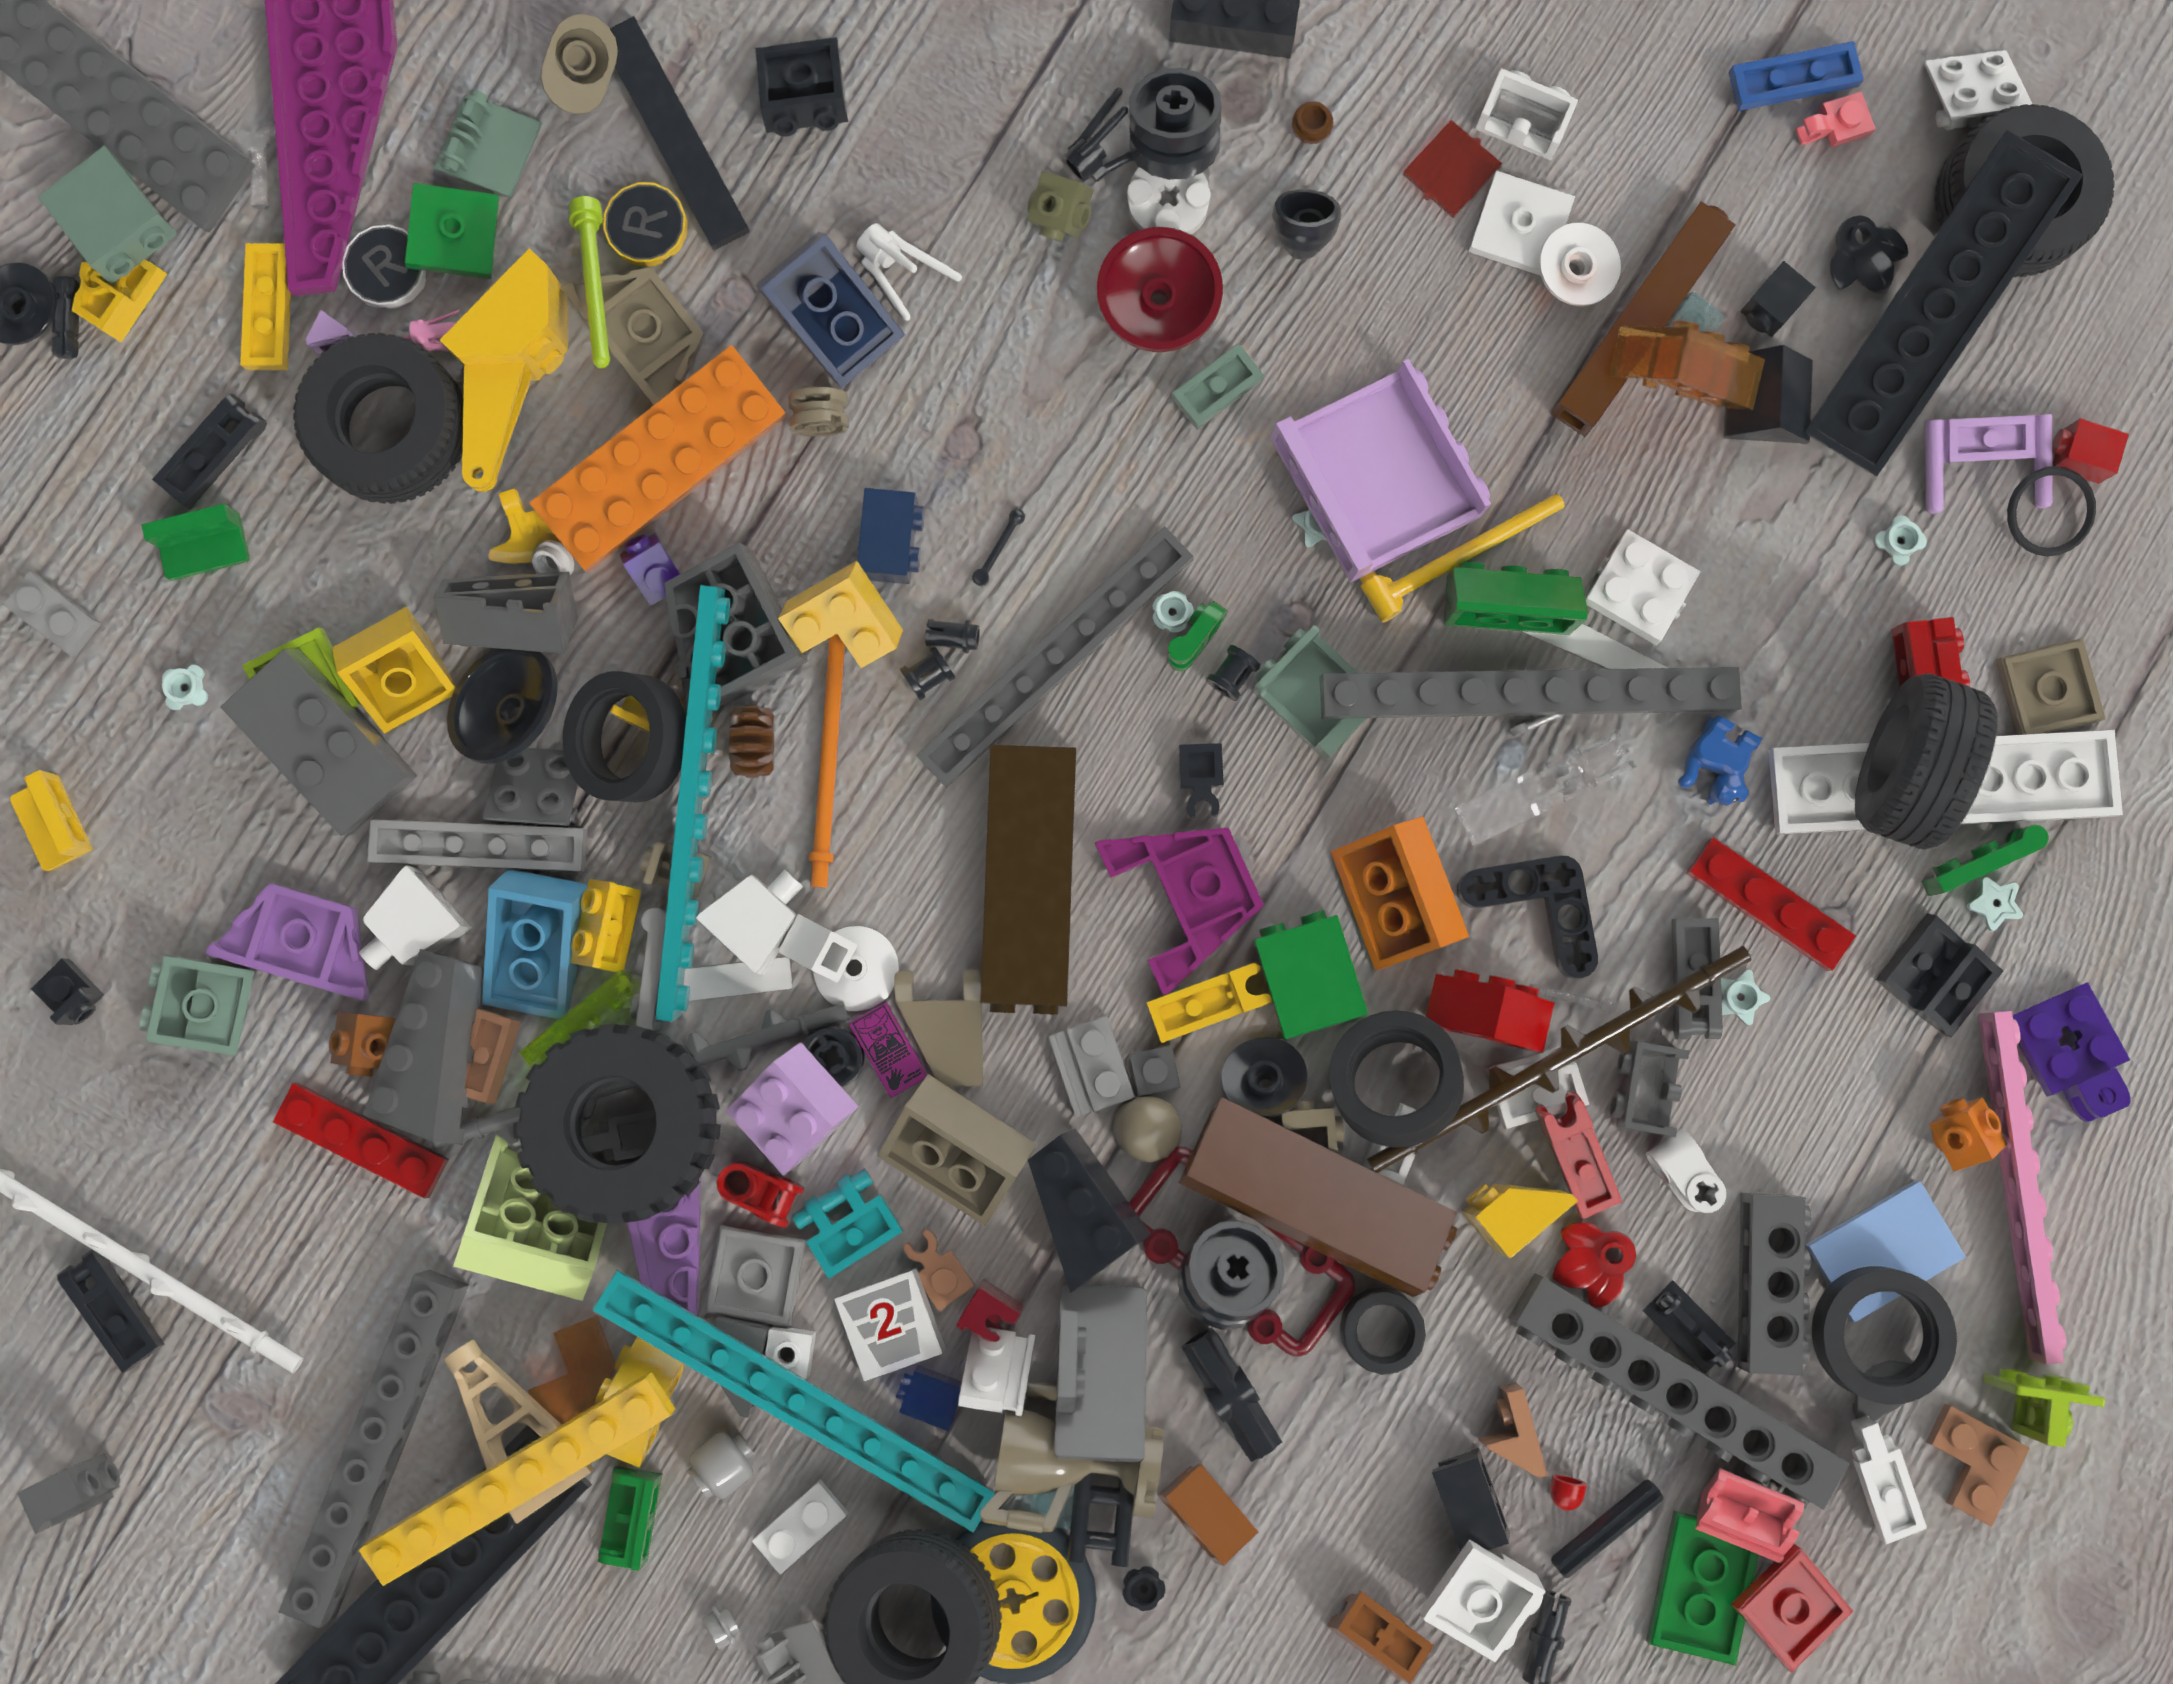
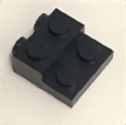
[755,37,848,137]

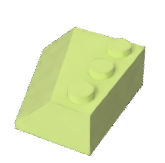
[453,1135,607,1301]

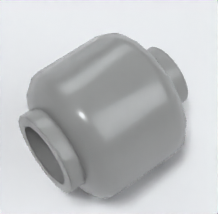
[687,1432,755,1499]

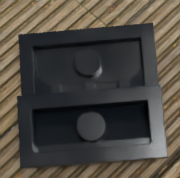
[1875,913,2003,1038]

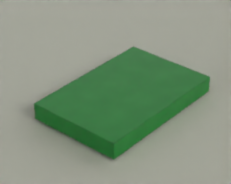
[1646,1510,1759,1666]

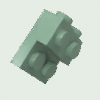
[139,955,254,1056]

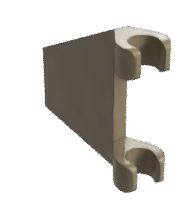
[894,969,983,1086]

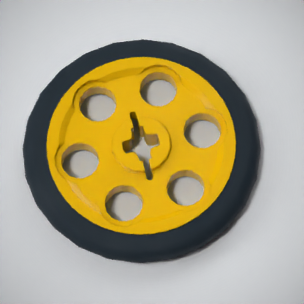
[930,1521,1097,1684]

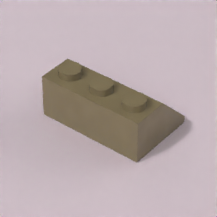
[877,1074,1037,1226]

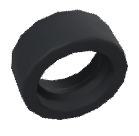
[1340,1287,1426,1375]

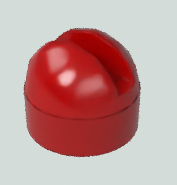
[1549,1475,1587,1511]

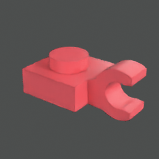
[1795,91,1876,148]

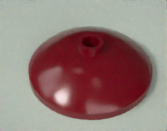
[1097,227,1223,352]

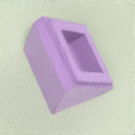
[306,310,355,356]

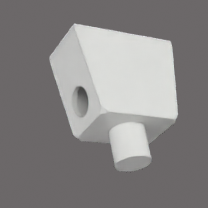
[359,865,472,970]
[696,869,803,976]

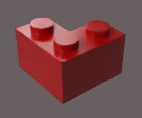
[1426,969,1555,1053]

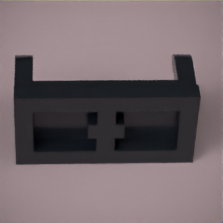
[1432,1448,1510,1552]

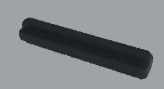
[1551,1479,1664,1578]

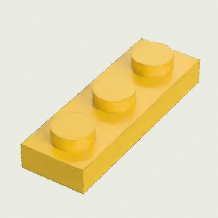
[240,243,291,370]

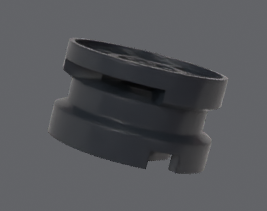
[804,1028,865,1087]

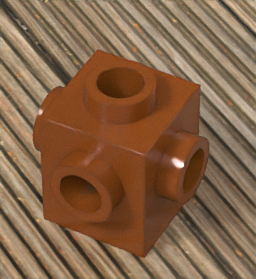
[329,1011,396,1077]

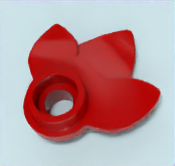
[1553,1222,1636,1308]

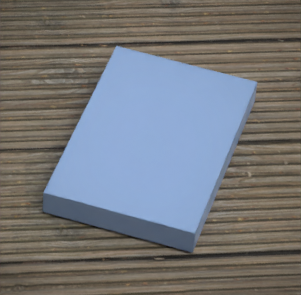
[1805,1180,1966,1323]

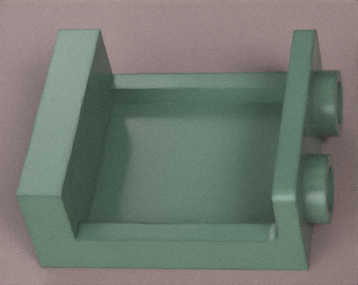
[37,145,177,283]
[1253,625,1367,761]

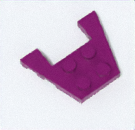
[1095,827,1264,996]

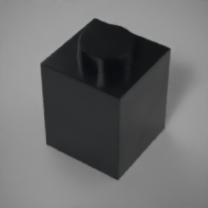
[1740,261,1816,338]

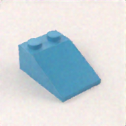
[482,869,588,1020]

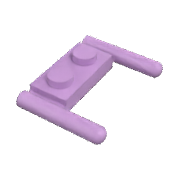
[1925,414,2053,514]

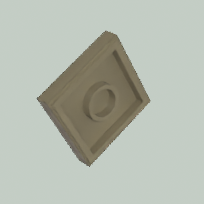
[1995,638,2106,735]

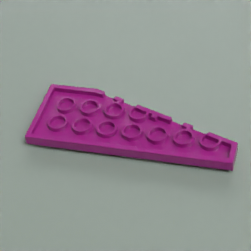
[265,0,398,296]

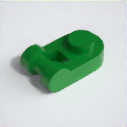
[1168,601,1228,671]

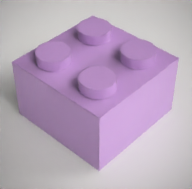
[726,1042,859,1176]

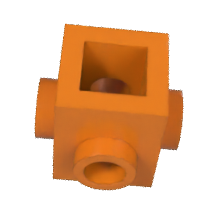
[1929,1097,2008,1172]

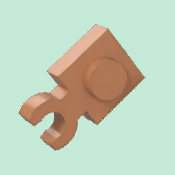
[904,1228,975,1311]

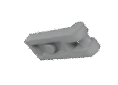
[631,908,666,1031]

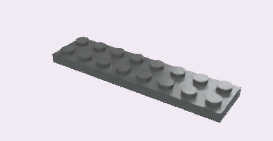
[0,0,256,232]

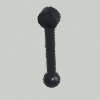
[972,509,1025,587]

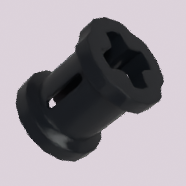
[1206,645,1260,701]
[900,646,956,701]

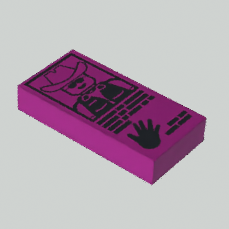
[849,1002,928,1098]

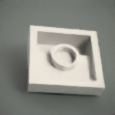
[1419,1540,1546,1662]

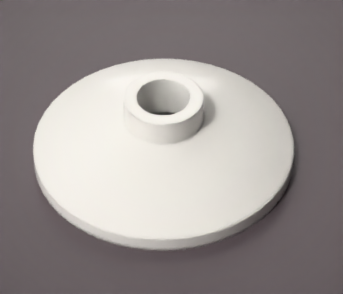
[1539,223,1621,306]
[813,926,899,1011]

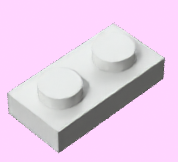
[752,1479,849,1575]

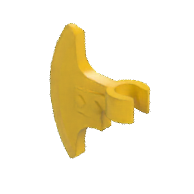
[488,488,561,564]

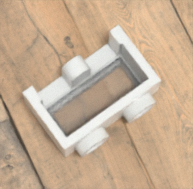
[1475,68,1578,160]

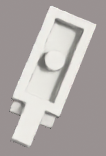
[1851,1415,1927,1544]

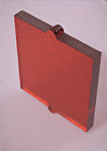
[1402,120,1502,219]

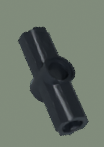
[1181,1327,1283,1462]

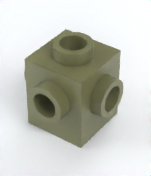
[1027,171,1094,242]

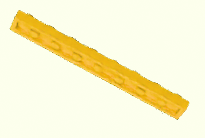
[358,1372,676,1586]

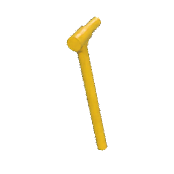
[1359,493,1565,623]

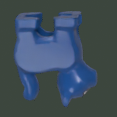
[1678,716,1762,806]

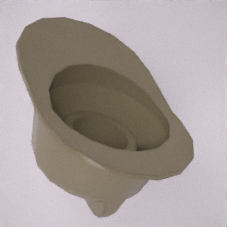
[540,14,618,114]

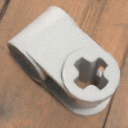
[1646,1128,1726,1213]

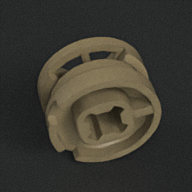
[788,387,849,437]

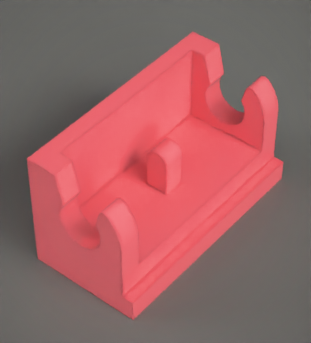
[1696,1469,1804,1563]

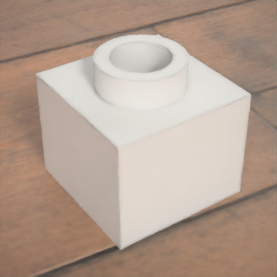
[765,1325,817,1379]

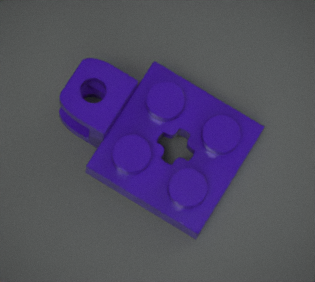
[2012,982,2131,1122]

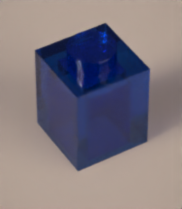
[895,1365,962,1431]

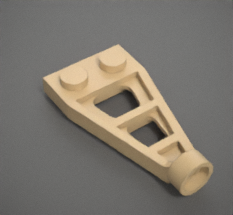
[443,1339,594,1524]

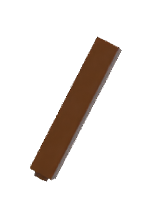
[1551,201,1736,438]

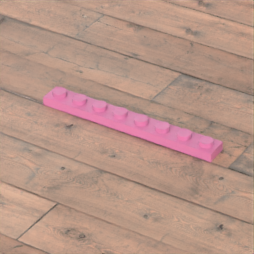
[1978,1011,2066,1365]

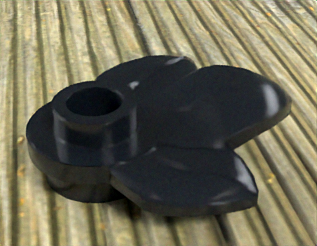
[1830,215,1909,295]

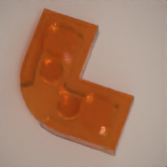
[528,1315,615,1424]

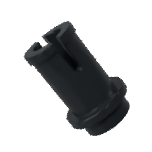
[925,619,980,654]

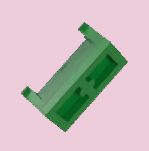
[598,1466,662,1571]

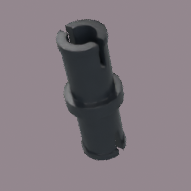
[1522,1590,1572,1684]

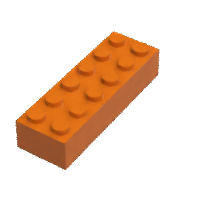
[529,344,786,573]

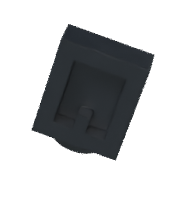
[31,958,104,1025]

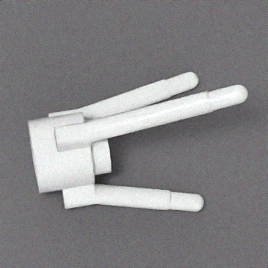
[856,223,962,321]

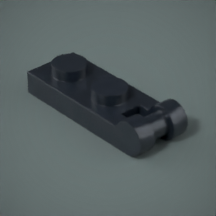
[152,394,267,510]
[57,1249,165,1373]

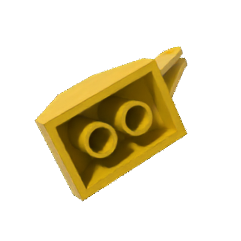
[440,249,568,492]

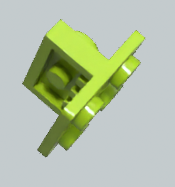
[1983,1368,2105,1448]

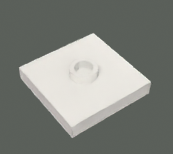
[1468,171,1575,276]

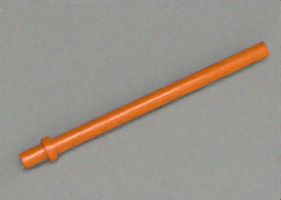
[808,634,845,888]

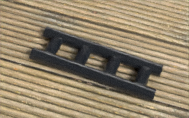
[1067,1473,1134,1567]

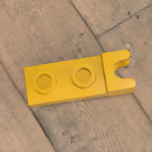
[1146,962,1272,1043]

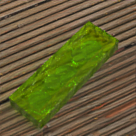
[519,970,640,1066]

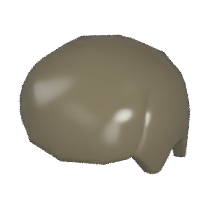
[1112,1095,1183,1162]

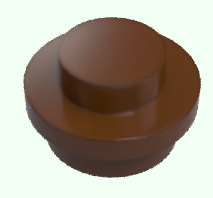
[1292,101,1334,144]

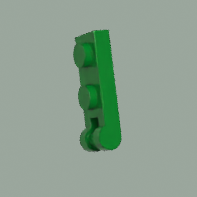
[1922,825,2049,896]

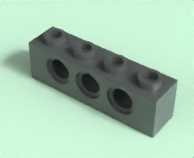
[1737,1192,1811,1376]

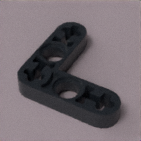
[1457,855,1598,979]

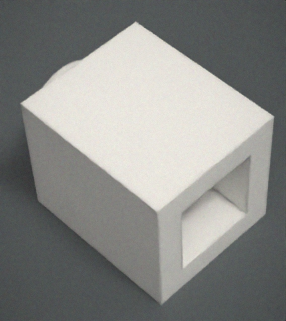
[778,914,858,983]

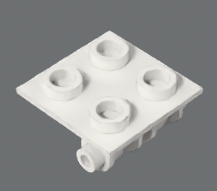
[1924,50,2032,131]

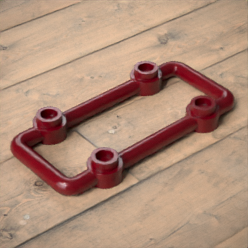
[1129,1146,1355,1357]

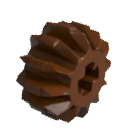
[729,705,775,778]

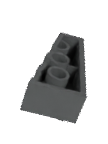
[363,949,484,1145]

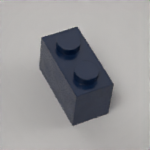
[857,488,925,584]

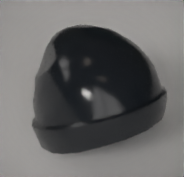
[1272,189,1342,260]

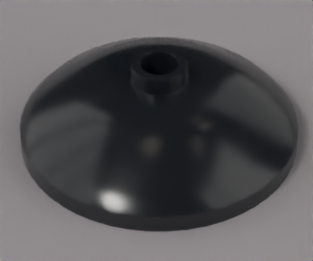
[447,648,558,764]

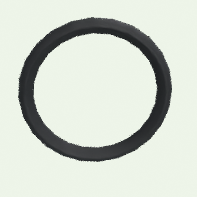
[2007,466,2096,556]

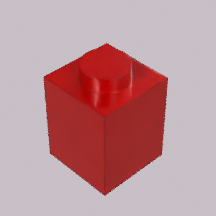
[2052,418,2129,484]

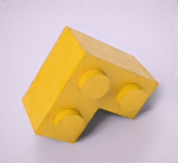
[778,561,903,668]
[595,1337,685,1468]

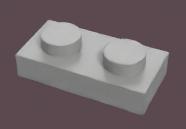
[3,571,101,657]

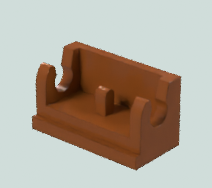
[1158,1463,1259,1566]
[1326,1591,1434,1684]

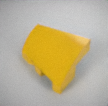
[72,259,168,343]

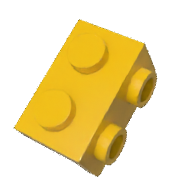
[570,879,642,974]

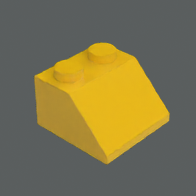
[332,606,456,734]
[1461,1183,1578,1259]

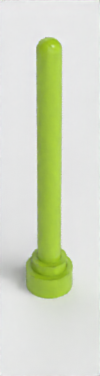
[568,196,610,369]

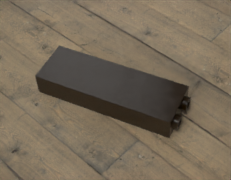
[980,745,1076,1015]

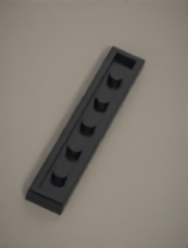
[610,16,750,251]

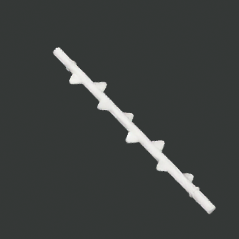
[0,1169,303,1373]

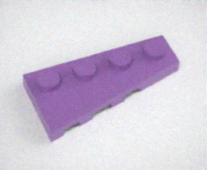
[624,1163,701,1317]

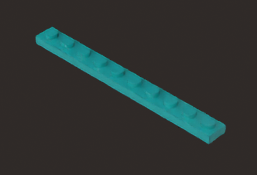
[655,585,730,1022]
[592,1269,994,1532]

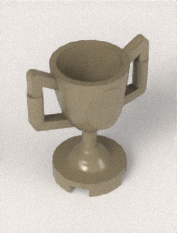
[980,1380,1165,1533]

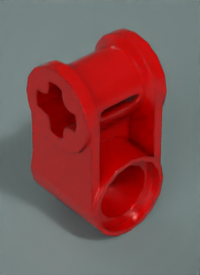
[716,1161,805,1228]

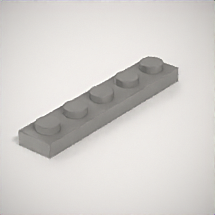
[367,819,587,872]

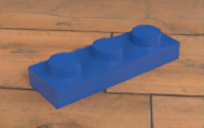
[1728,41,1864,111]

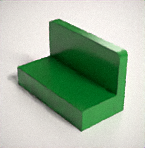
[141,504,250,581]

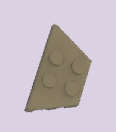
[561,267,705,405]

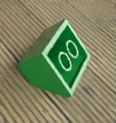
[1444,562,1588,635]

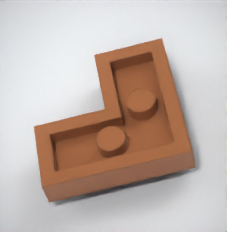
[1926,1404,2030,1527]

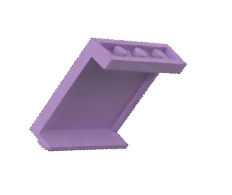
[1270,359,1491,583]

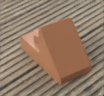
[1478,1382,1548,1478]

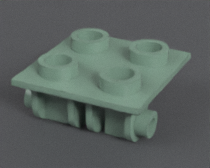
[434,89,542,198]

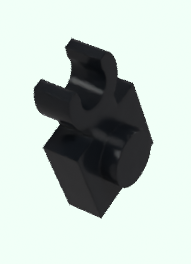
[1179,743,1224,818]

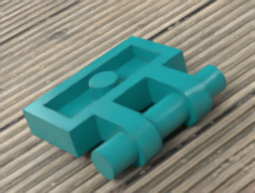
[791,1168,904,1279]

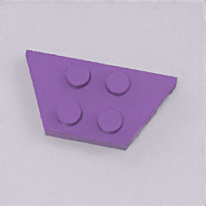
[205,883,369,1001]

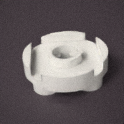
[1127,167,1211,235]

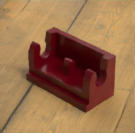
[955,1279,1024,1342]

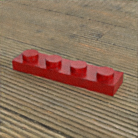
[1686,837,1856,971]
[272,1083,449,1199]

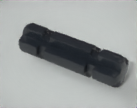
[51,276,80,359]

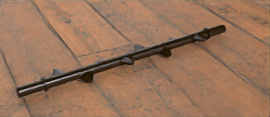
[1367,946,1752,1173]

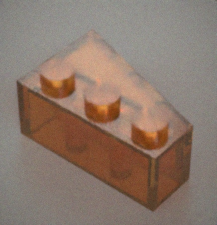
[1608,320,1765,410]

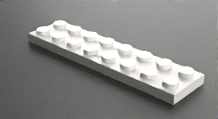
[1768,730,2123,835]

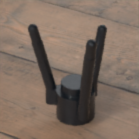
[1063,87,1134,182]

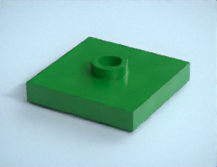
[405,183,499,279]

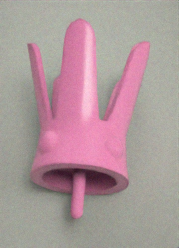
[403,309,459,353]

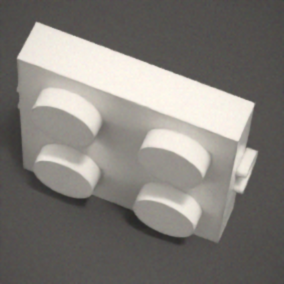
[1585,529,1701,645]

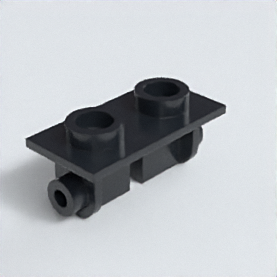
[1642,1280,1736,1374]

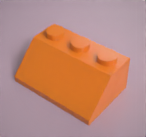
[1330,816,1469,971]

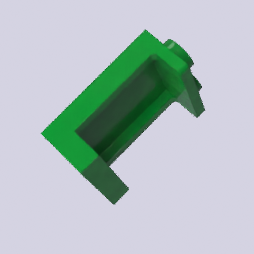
[1252,910,1368,1040]

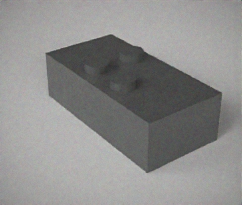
[220,649,417,836]

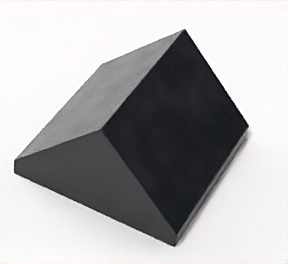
[1724,345,1813,444]

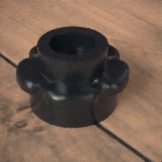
[1122,1566,1166,1611]

